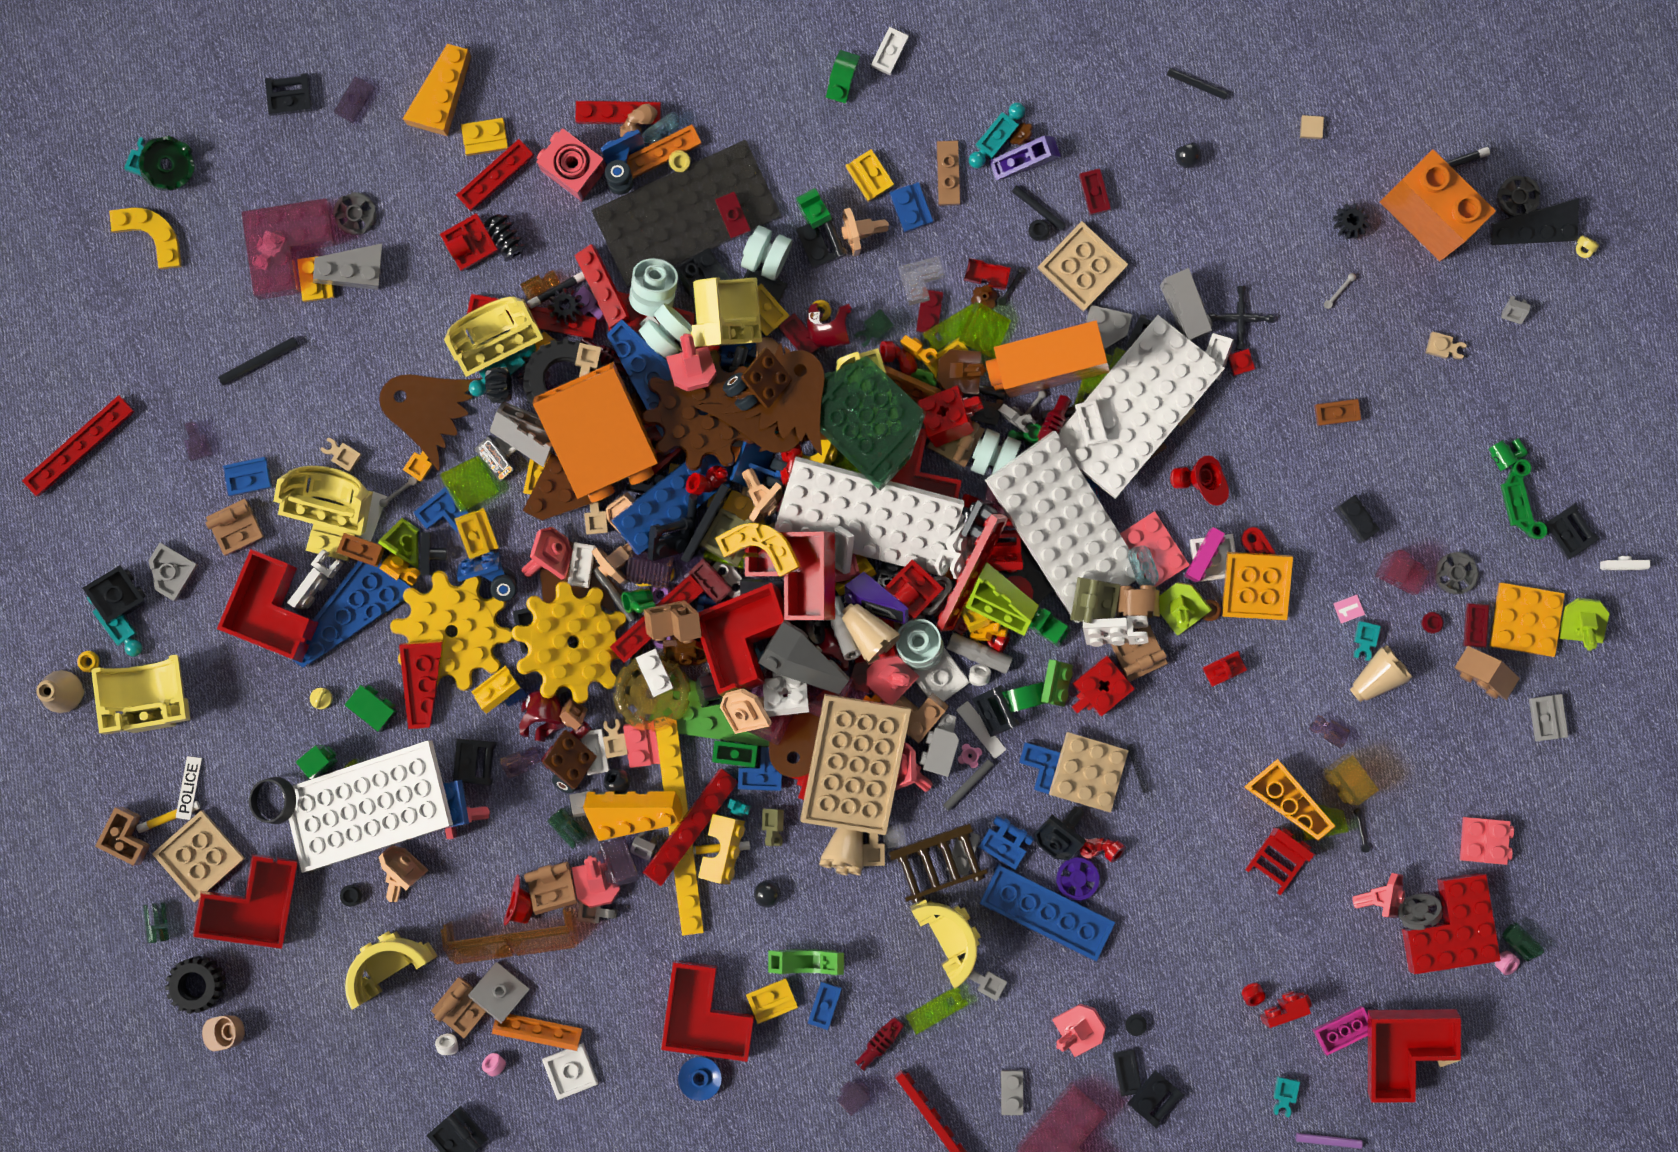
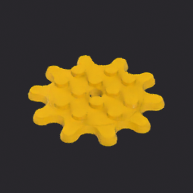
[390,571,513,691]
[511,581,627,704]

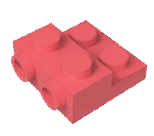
[1460,817,1514,865]

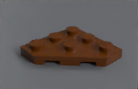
[523,453,601,521]

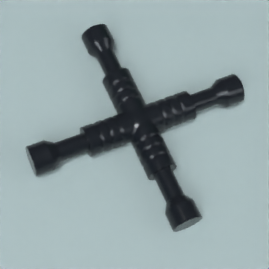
[1209,286,1274,350]

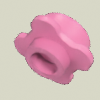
[958,744,982,768]

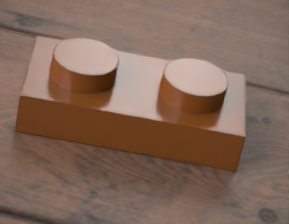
[1314,399,1361,426]
[336,533,385,568]

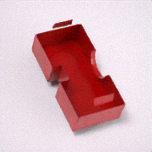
[964,258,1011,290]

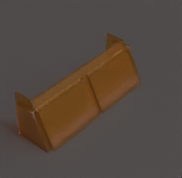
[441,905,579,964]

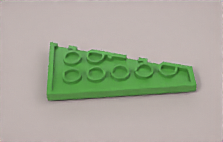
[648,671,771,746]

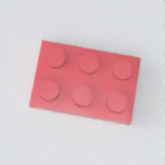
[1120,511,1189,587]

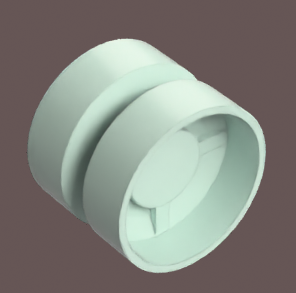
[741,225,793,281]
[629,258,678,317]
[639,303,692,358]
[971,428,1021,475]
[896,619,944,671]

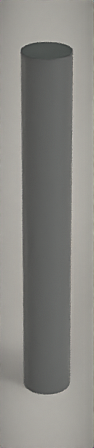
[592,566,637,622]
[943,759,994,811]

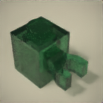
[854,309,894,348]

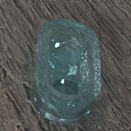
[642,112,680,144]
[1128,545,1159,586]

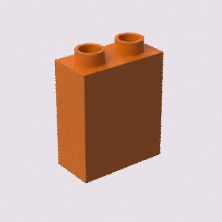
[1380,149,1496,261]
[986,320,1110,398]
[533,362,658,502]

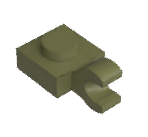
[762,808,784,846]

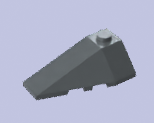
[758,620,850,694]

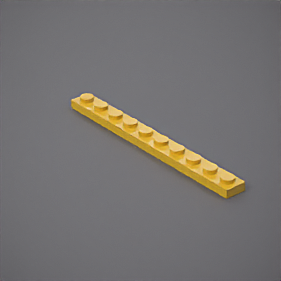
[655,718,704,936]

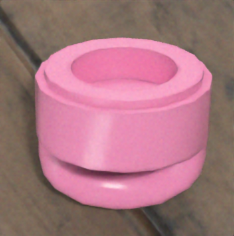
[1495,951,1520,975]
[482,1053,506,1077]

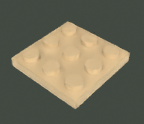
[1037,221,1128,312]
[1049,732,1129,813]
[152,810,245,903]

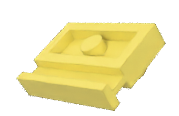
[306,524,355,561]

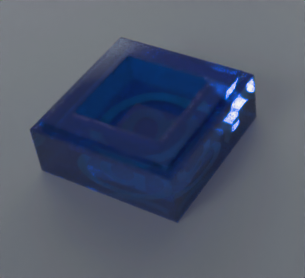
[505,688,528,707]

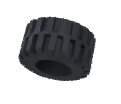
[165,956,226,1014]

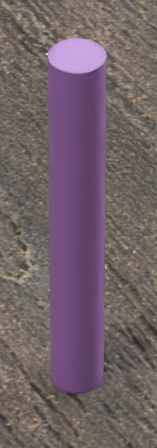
[1296,1133,1362,1149]

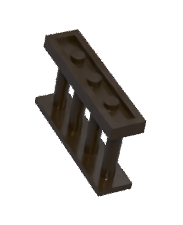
[889,822,989,903]

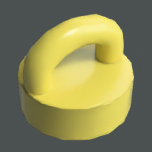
[669,150,691,172]
[1576,235,1599,258]
[310,688,333,709]

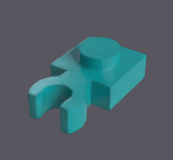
[124,137,145,176]
[1353,621,1381,661]
[727,798,751,817]
[1273,1076,1300,1118]

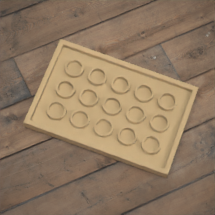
[800,694,911,835]

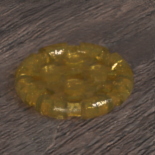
[613,655,691,732]

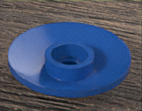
[678,1057,722,1101]

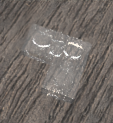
[898,256,945,306]

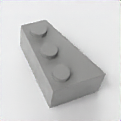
[313,243,382,290]
[1160,268,1213,341]
[490,402,554,467]

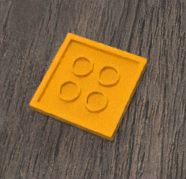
[1222,552,1293,620]
[1489,583,1565,657]

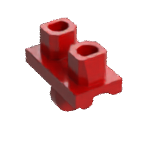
[1202,651,1247,687]

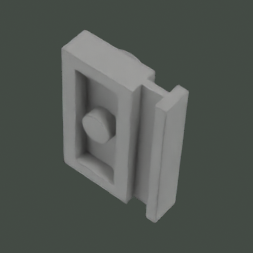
[1529,694,1568,741]

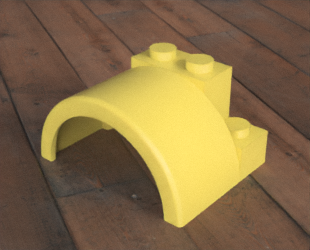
[691,277,762,347]
[92,655,190,735]
[910,899,981,989]
[345,931,438,1010]

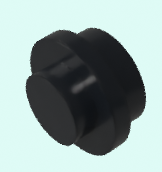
[1028,220,1050,241]
[340,885,362,907]
[1125,1014,1147,1036]

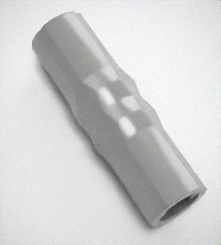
[830,596,861,660]
[946,632,1013,674]

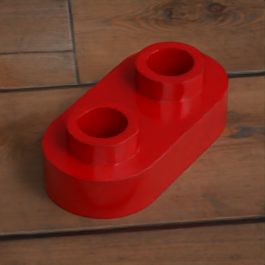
[1241,527,1275,554]

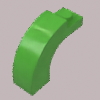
[768,949,844,975]

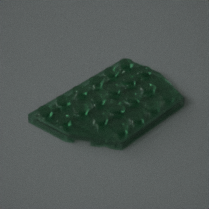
[820,356,926,491]

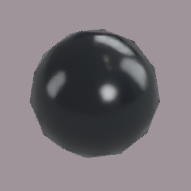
[1175,142,1202,169]
[603,768,631,794]
[754,880,781,908]

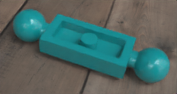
[969,102,1025,169]
[469,343,536,397]
[87,597,142,657]

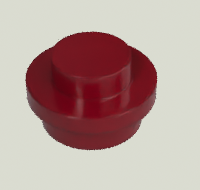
[1421,612,1444,634]

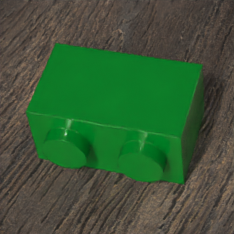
[345,684,398,732]
[712,740,758,768]
[296,745,338,779]

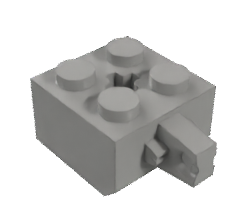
[919,713,959,777]

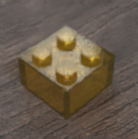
[1324,754,1379,806]

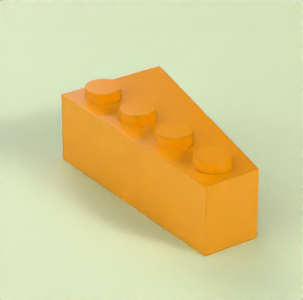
[403,44,471,136]
[1244,759,1336,841]
[583,791,683,841]

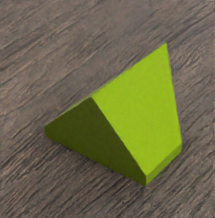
[378,518,420,569]

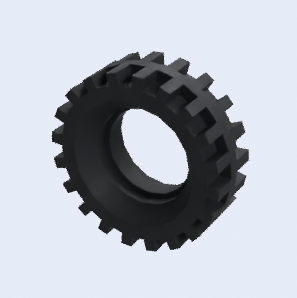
[523,338,604,413]

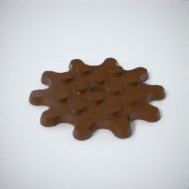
[642,350,755,471]

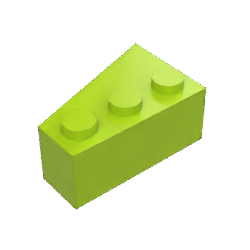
[966,563,1039,636]

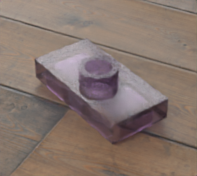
[334,76,375,124]

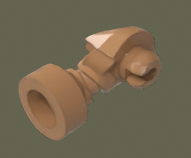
[620,104,657,137]

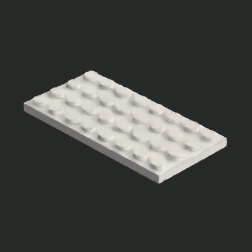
[1058,315,1225,499]
[985,431,1144,623]
[774,457,964,575]
[283,740,453,873]

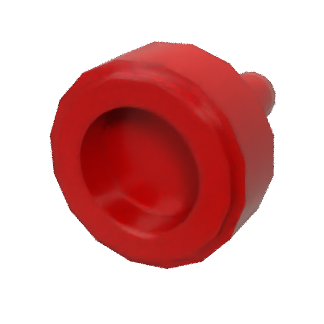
[1170,467,1191,489]
[987,632,1010,652]
[1241,983,1266,1006]

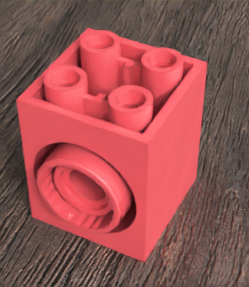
[537,128,606,202]

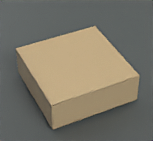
[1300,115,1324,139]

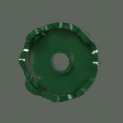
[138,136,195,191]

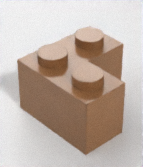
[644,600,701,643]
[1454,646,1520,700]
[894,692,949,743]
[95,807,151,866]

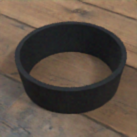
[249,777,296,824]

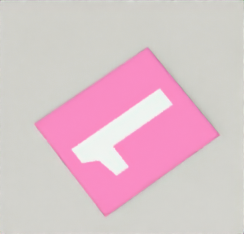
[1333,595,1365,624]

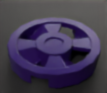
[1056,857,1099,901]

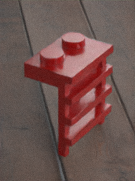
[983,519,1023,572]
[1245,828,1314,896]

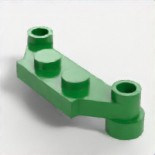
[1500,459,1547,540]

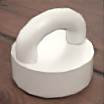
[969,664,991,686]
[435,1033,458,1055]

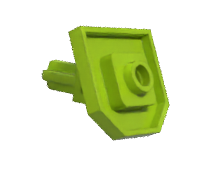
[1159,582,1212,636]
[1559,598,1609,651]

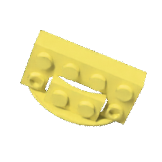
[444,297,543,377]
[273,466,373,536]

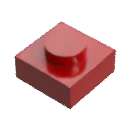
[1228,349,1255,376]

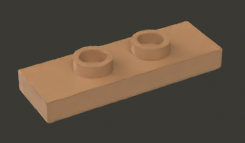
[937,141,960,206]

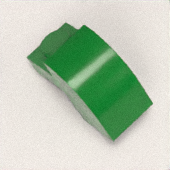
[825,50,860,104]
[795,188,832,229]
[1029,608,1070,648]
[996,682,1046,714]

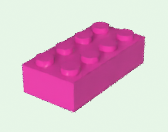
[1184,527,1225,582]
[1312,1006,1368,1056]

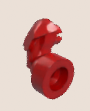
[879,341,918,376]
[780,444,803,487]
[686,465,728,496]
[1079,838,1126,863]

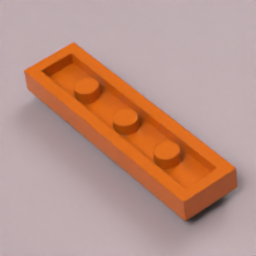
[627,124,702,179]
[492,1014,582,1051]

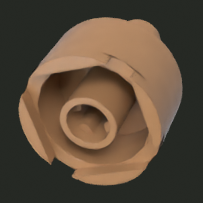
[1116,585,1160,618]

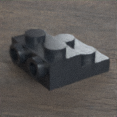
[82,565,146,625]

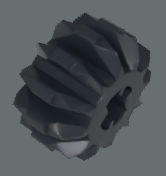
[1333,203,1370,240]
[548,288,585,325]
[485,367,513,404]

